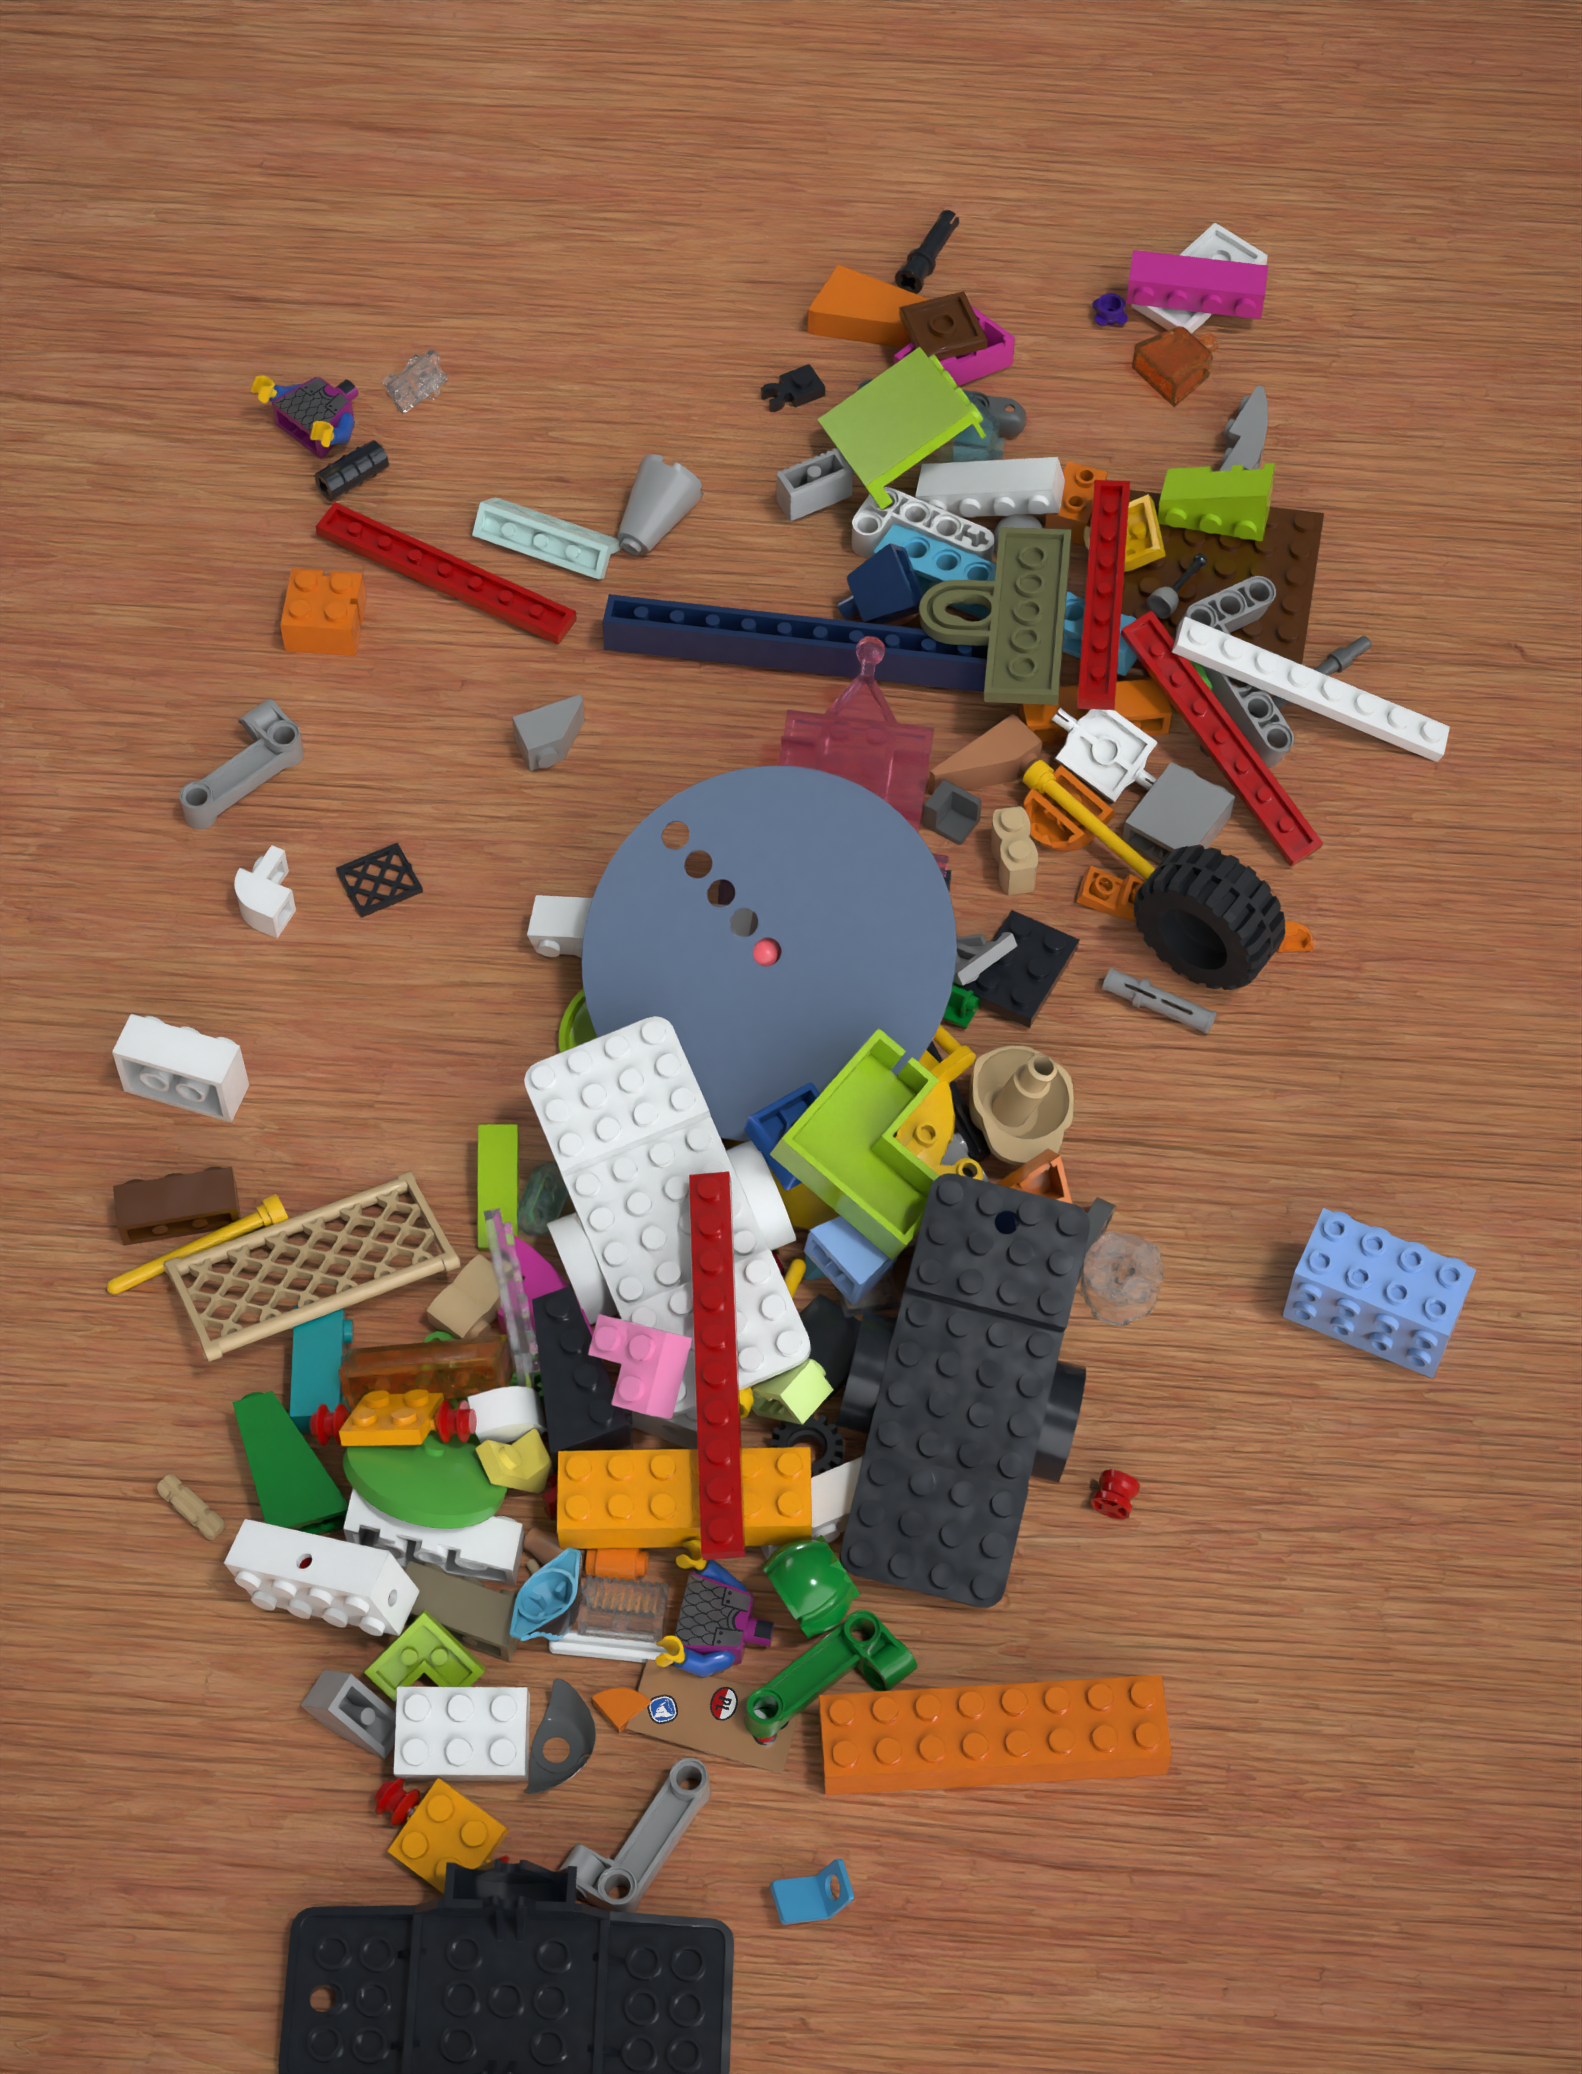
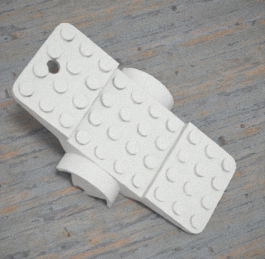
[524,1016,811,1416]

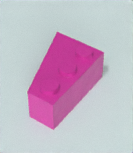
[893,305,1015,386]

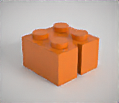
[280,568,367,656]

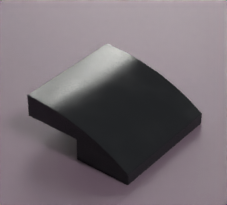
[799,1293,861,1400]

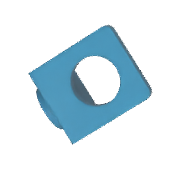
[770,1859,854,1925]

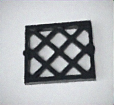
[336,843,423,918]

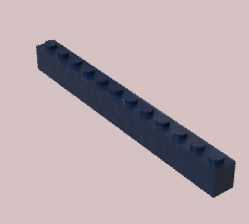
[603,594,988,692]

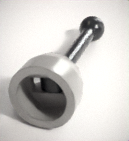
[1147,553,1207,619]

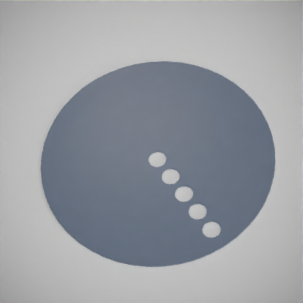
[582,766,957,1142]

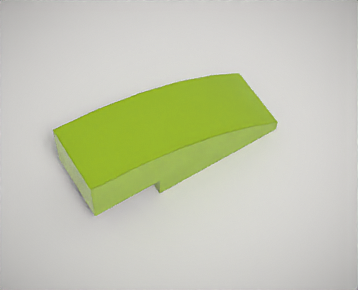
[478,1124,520,1252]

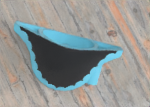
[510,1547,584,1641]

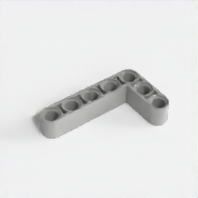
[1176,576,1294,767]

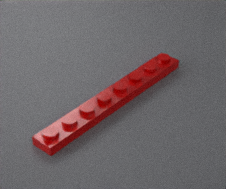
[1077,480,1130,710]
[315,502,577,645]
[1120,610,1323,867]

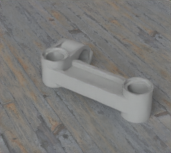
[179,698,304,829]
[559,1758,711,1913]

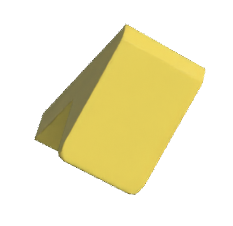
[475,1428,551,1494]

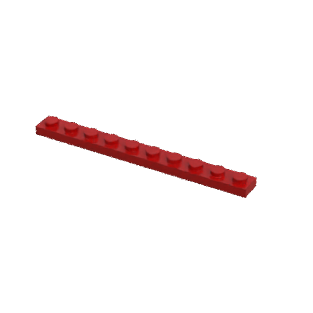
[689,1171,746,1561]

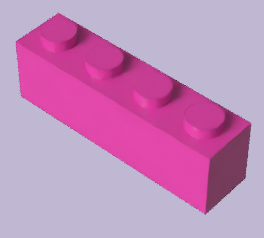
[1126,250,1268,319]

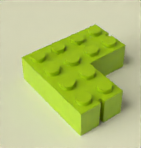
[769,1028,940,1260]

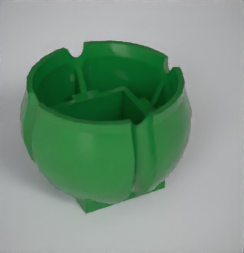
[761,1535,861,1639]

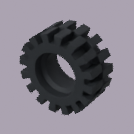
[770,1412,844,1478]

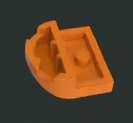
[1024,765,1116,852]

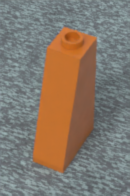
[807,264,930,348]

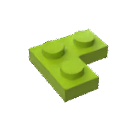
[364,1609,486,1702]

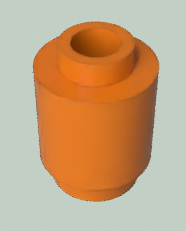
[586,1548,649,1584]

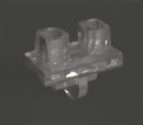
[382,349,448,414]

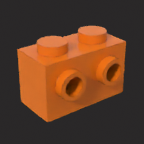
[1045,461,1108,546]

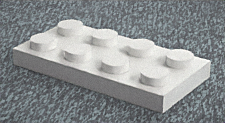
[1131,223,1268,340]

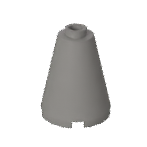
[618,454,704,556]

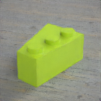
[1158,463,1275,541]

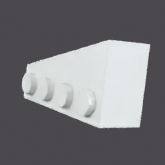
[343,1488,525,1586]

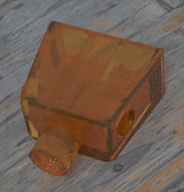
[1132,326,1218,407]

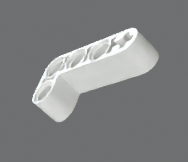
[851,486,994,563]

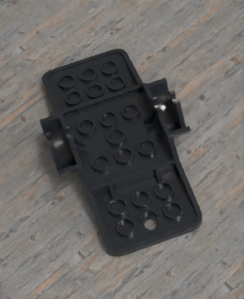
[836,1173,1090,1608]
[278,1859,734,2074]

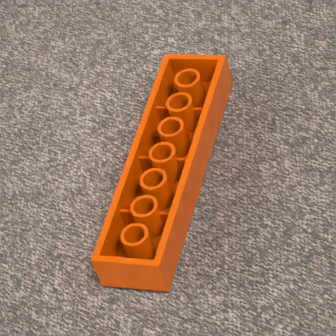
[819,1675,1172,1795]

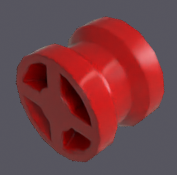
[1091,1469,1140,1519]

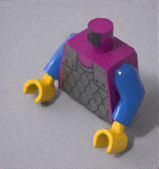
[250,375,359,459]
[655,1540,775,1677]

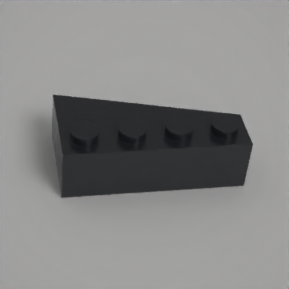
[532,1286,631,1474]

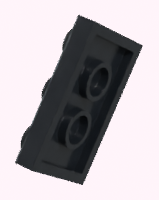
[962,910,1080,1028]

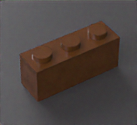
[113,1167,241,1246]

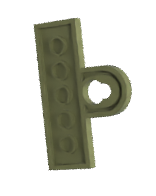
[919,527,1071,705]

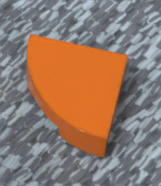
[1276,921,1313,952]
[591,1688,652,1733]

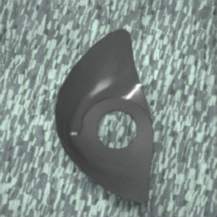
[525,1678,596,1794]

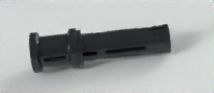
[895,210,960,294]

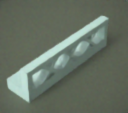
[472,497,622,580]

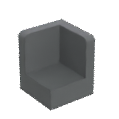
[923,780,982,845]

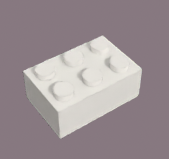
[112,1014,249,1123]
[394,1687,530,1782]

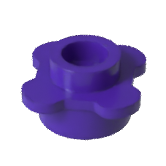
[1092,293,1128,326]

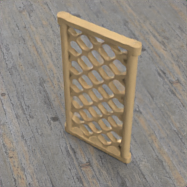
[164,1171,461,1362]

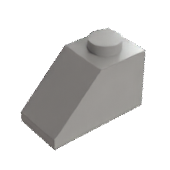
[512,694,585,771]
[301,1670,396,1759]

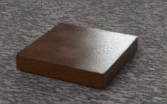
[899,291,988,361]

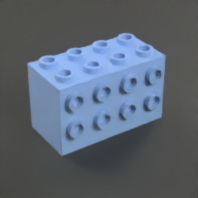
[1282,1208,1477,1379]

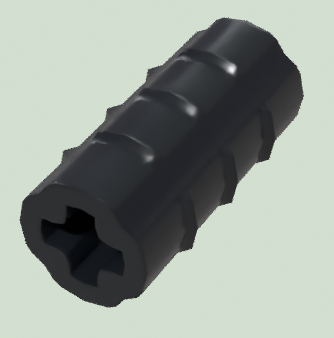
[314,440,389,501]

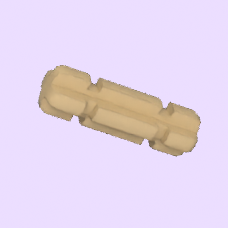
[157,1474,225,1540]

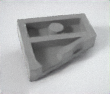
[953,932,1017,986]

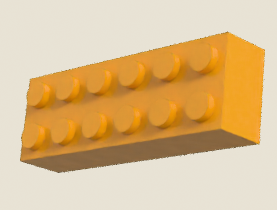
[557,1447,812,1549]

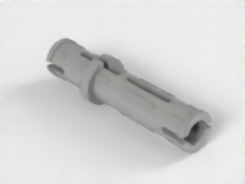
[1102,967,1217,1034]

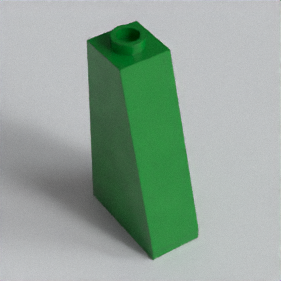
[232,1391,348,1536]

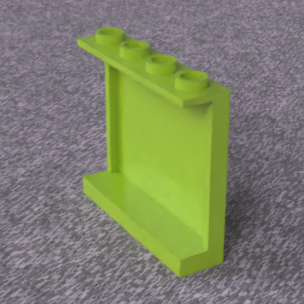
[817,347,986,510]

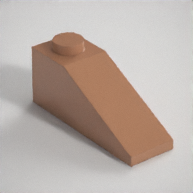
[929,714,1042,795]

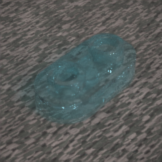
[517,1162,568,1236]

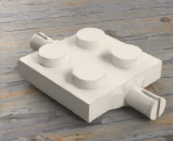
[1051,707,1158,803]

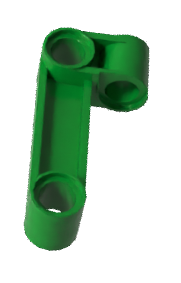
[744,1610,918,1739]

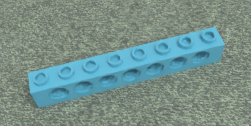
[873,524,1137,676]

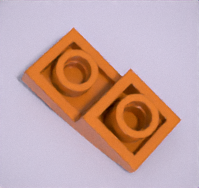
[1076,865,1145,920]

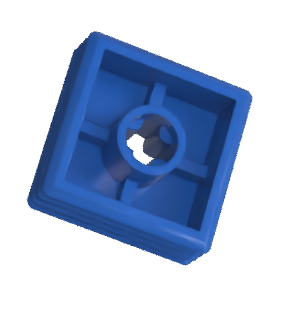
[744,1082,820,1190]

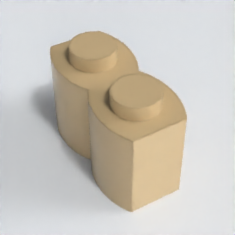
[990,806,1038,896]
[426,1254,517,1350]

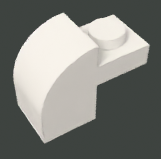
[234,845,296,939]
[467,1386,548,1444]

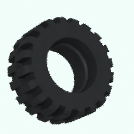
[1134,845,1285,990]

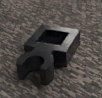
[761,364,825,412]

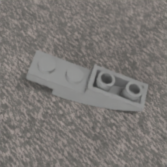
[1219,385,1268,471]

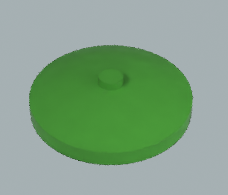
[343,1429,508,1529]

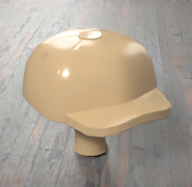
[969,1046,1074,1166]

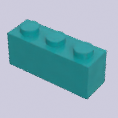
[290,1306,354,1434]

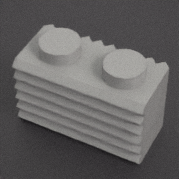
[776,448,853,521]

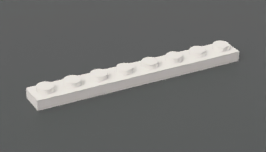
[1172,617,1450,762]

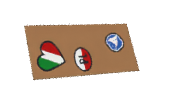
[626,1659,800,1775]

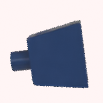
[838,543,924,625]

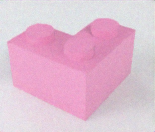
[588,1314,692,1419]

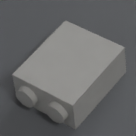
[1122,762,1235,864]

